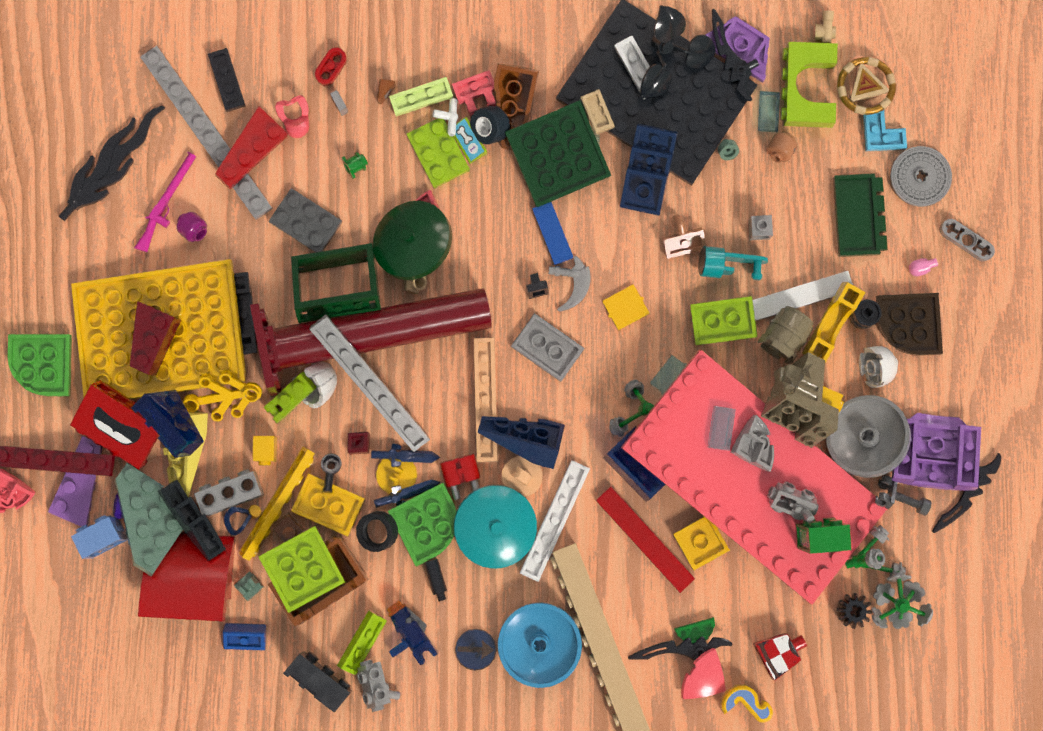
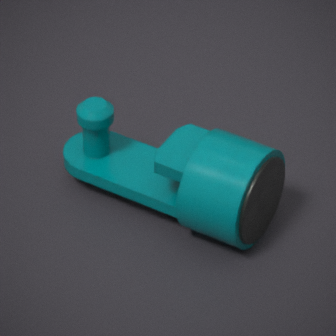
[698,246,768,280]

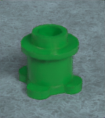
[341,152,368,179]

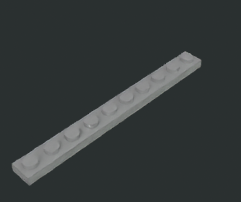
[140,46,273,220]

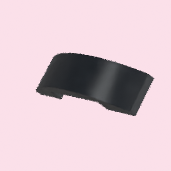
[234,272,257,355]

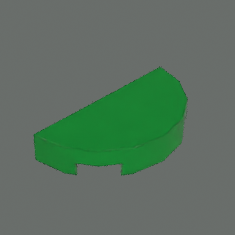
[674,617,715,644]

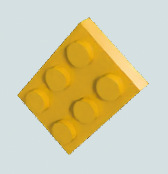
[291,473,365,537]

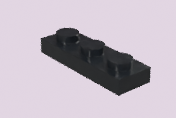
[208,48,246,112]

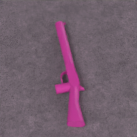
[134,152,196,252]

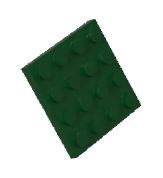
[505,100,612,207]

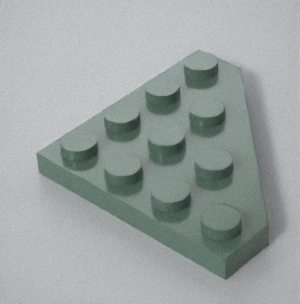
[114,463,183,576]

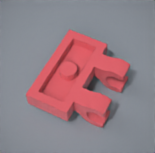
[452,70,496,117]

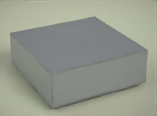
[330,90,348,116]

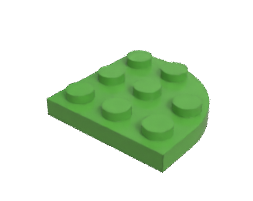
[8,334,72,396]
[388,483,456,567]

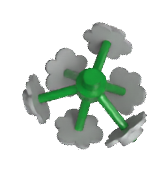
[872,571,933,629]

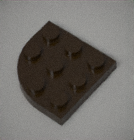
[876,293,943,356]

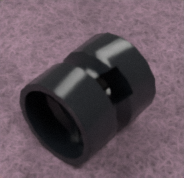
[850,299,881,329]

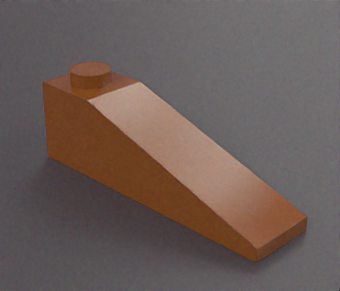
[494,64,539,150]

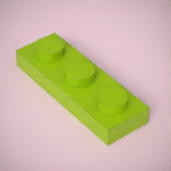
[337,611,387,675]

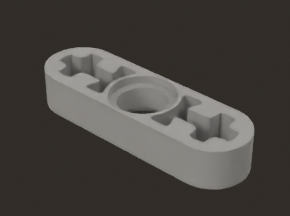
[940,219,995,261]

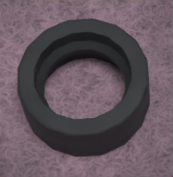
[356,511,398,552]

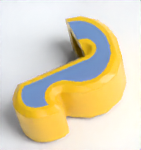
[720,684,773,723]

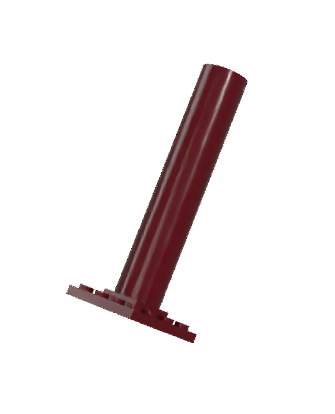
[250,288,492,397]

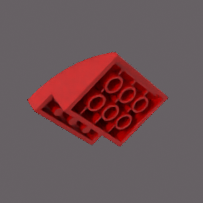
[138,533,235,622]

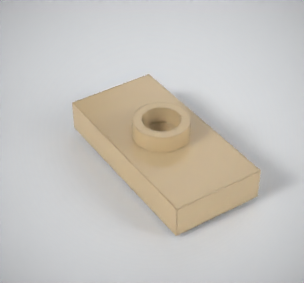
[580,89,615,135]

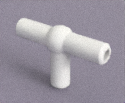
[432,98,458,136]

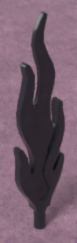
[59,106,165,221]

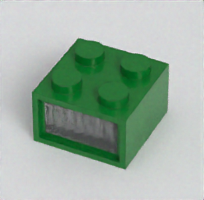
[796,517,851,554]

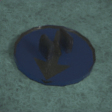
[455,629,496,671]

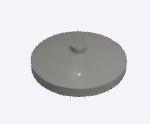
[826,395,911,478]

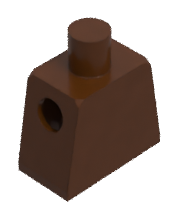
[273,512,306,542]

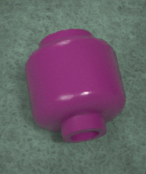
[176,212,207,242]

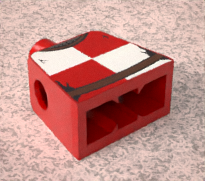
[753,633,807,681]

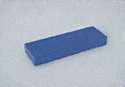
[532,202,574,266]

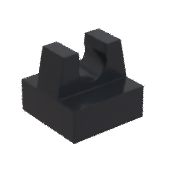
[526,273,549,299]

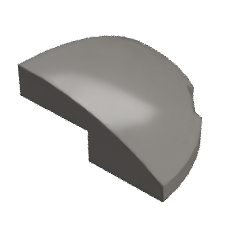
[731,415,774,472]

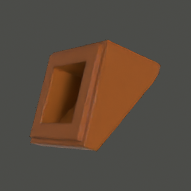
[377,79,396,104]

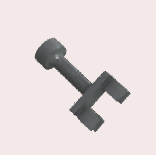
[875,475,932,516]

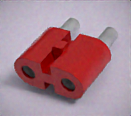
[439,453,481,500]

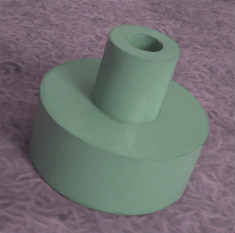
[718,139,739,160]

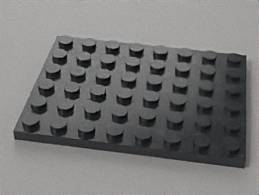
[556,0,758,186]

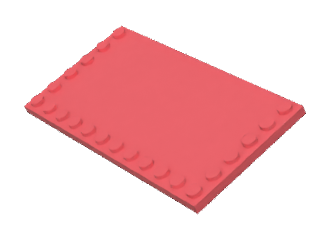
[621,350,887,605]

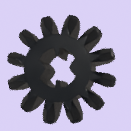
[836,593,872,629]

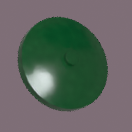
[373,201,452,280]

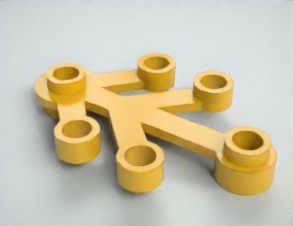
[182,370,262,422]

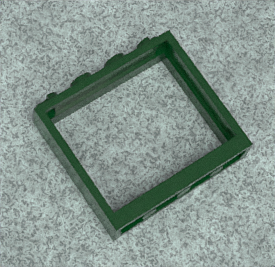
[291,243,381,323]

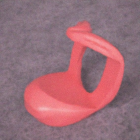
[275,95,309,138]

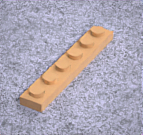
[474,338,498,462]

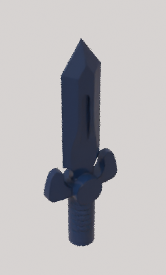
[371,444,441,467]
[374,480,440,508]

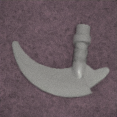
[548,256,591,312]

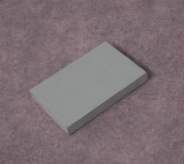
[511,313,585,382]

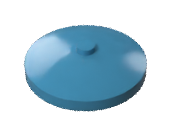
[498,603,582,688]

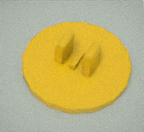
[376,459,417,494]

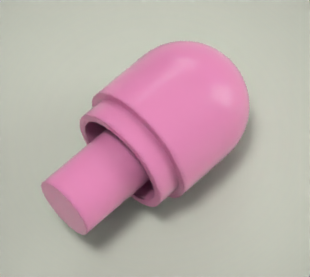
[909,258,938,276]

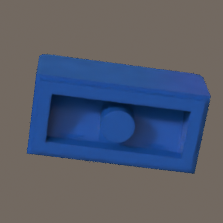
[223,623,266,650]

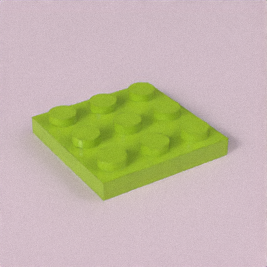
[258,526,345,613]

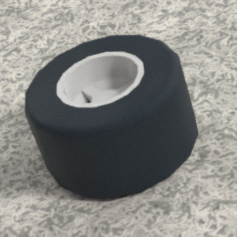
[470,106,510,145]

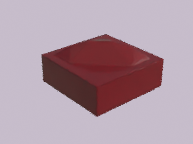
[347,432,370,455]

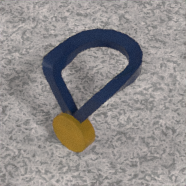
[224,505,261,536]

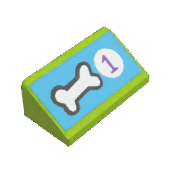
[453,117,487,164]

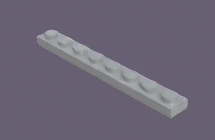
[309,315,430,452]

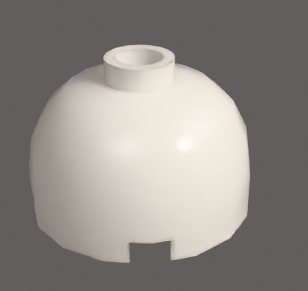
[859,346,898,388]

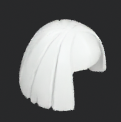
[292,361,337,408]

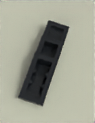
[158,480,226,561]

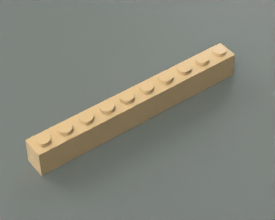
[550,543,650,731]

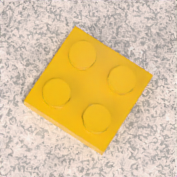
[673,517,730,571]

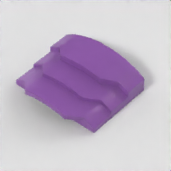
[892,413,981,490]

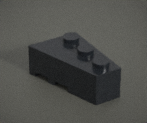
[283,651,352,712]

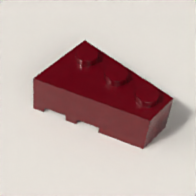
[129,301,181,377]

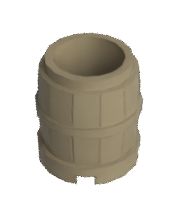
[757,306,813,364]

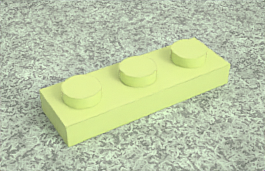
[389,77,453,117]

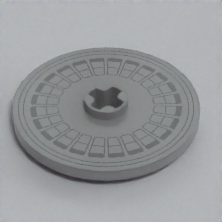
[890,146,952,207]

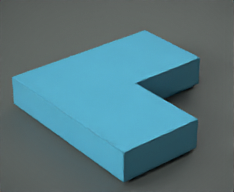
[863,110,907,152]

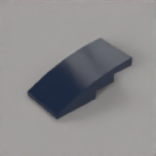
[620,124,678,216]

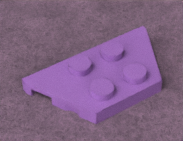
[705,16,770,83]

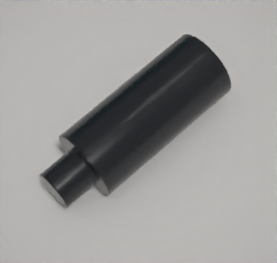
[424,559,447,602]

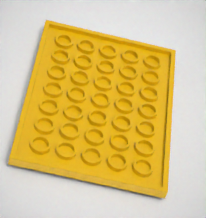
[71,259,247,399]

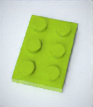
[407,118,470,189]
[690,296,758,345]

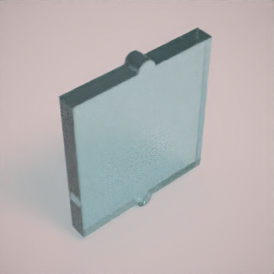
[650,355,687,395]

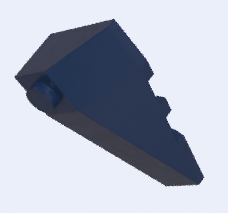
[477,416,565,469]

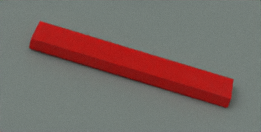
[595,487,695,593]

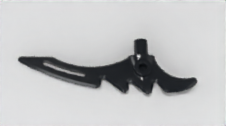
[712,9,759,101]
[932,453,1002,533]
[628,636,733,660]

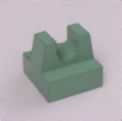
[234,571,264,601]

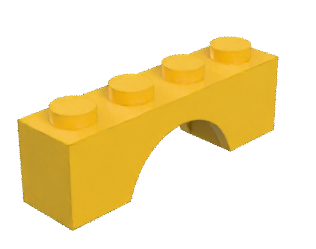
[802,282,866,363]

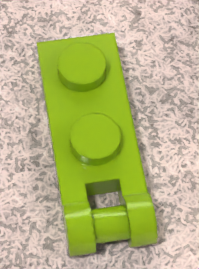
[264,372,317,424]

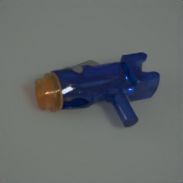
[386,600,439,666]

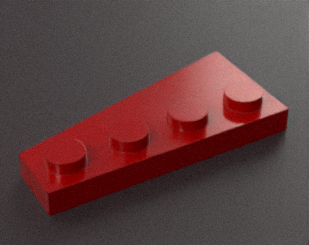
[215,106,288,189]

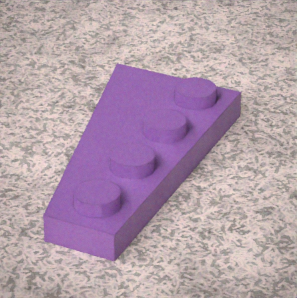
[48,436,103,527]

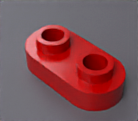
[315,47,347,86]

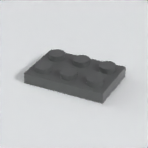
[269,188,342,252]

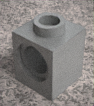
[748,215,773,241]

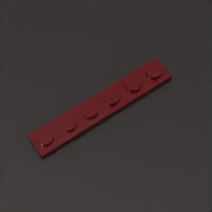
[0,446,115,477]

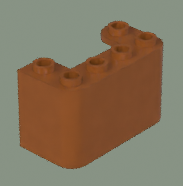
[268,536,369,627]

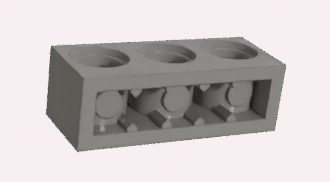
[194,469,264,517]

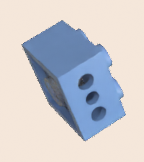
[71,515,128,559]

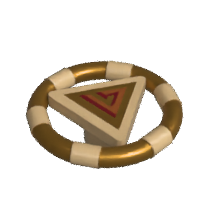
[837,57,896,115]

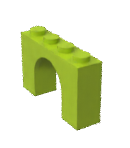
[781,42,838,128]

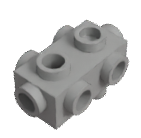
[767,482,819,523]
[357,660,400,712]

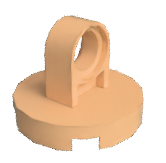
[502,456,542,497]

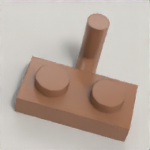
[662,214,706,259]

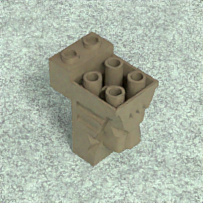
[761,352,839,448]

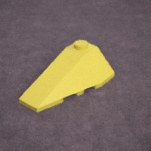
[160,409,208,497]

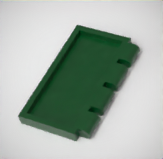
[833,174,888,257]

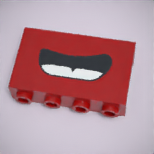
[70,380,168,469]

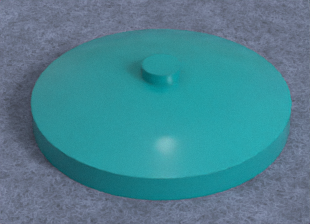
[454,485,537,569]

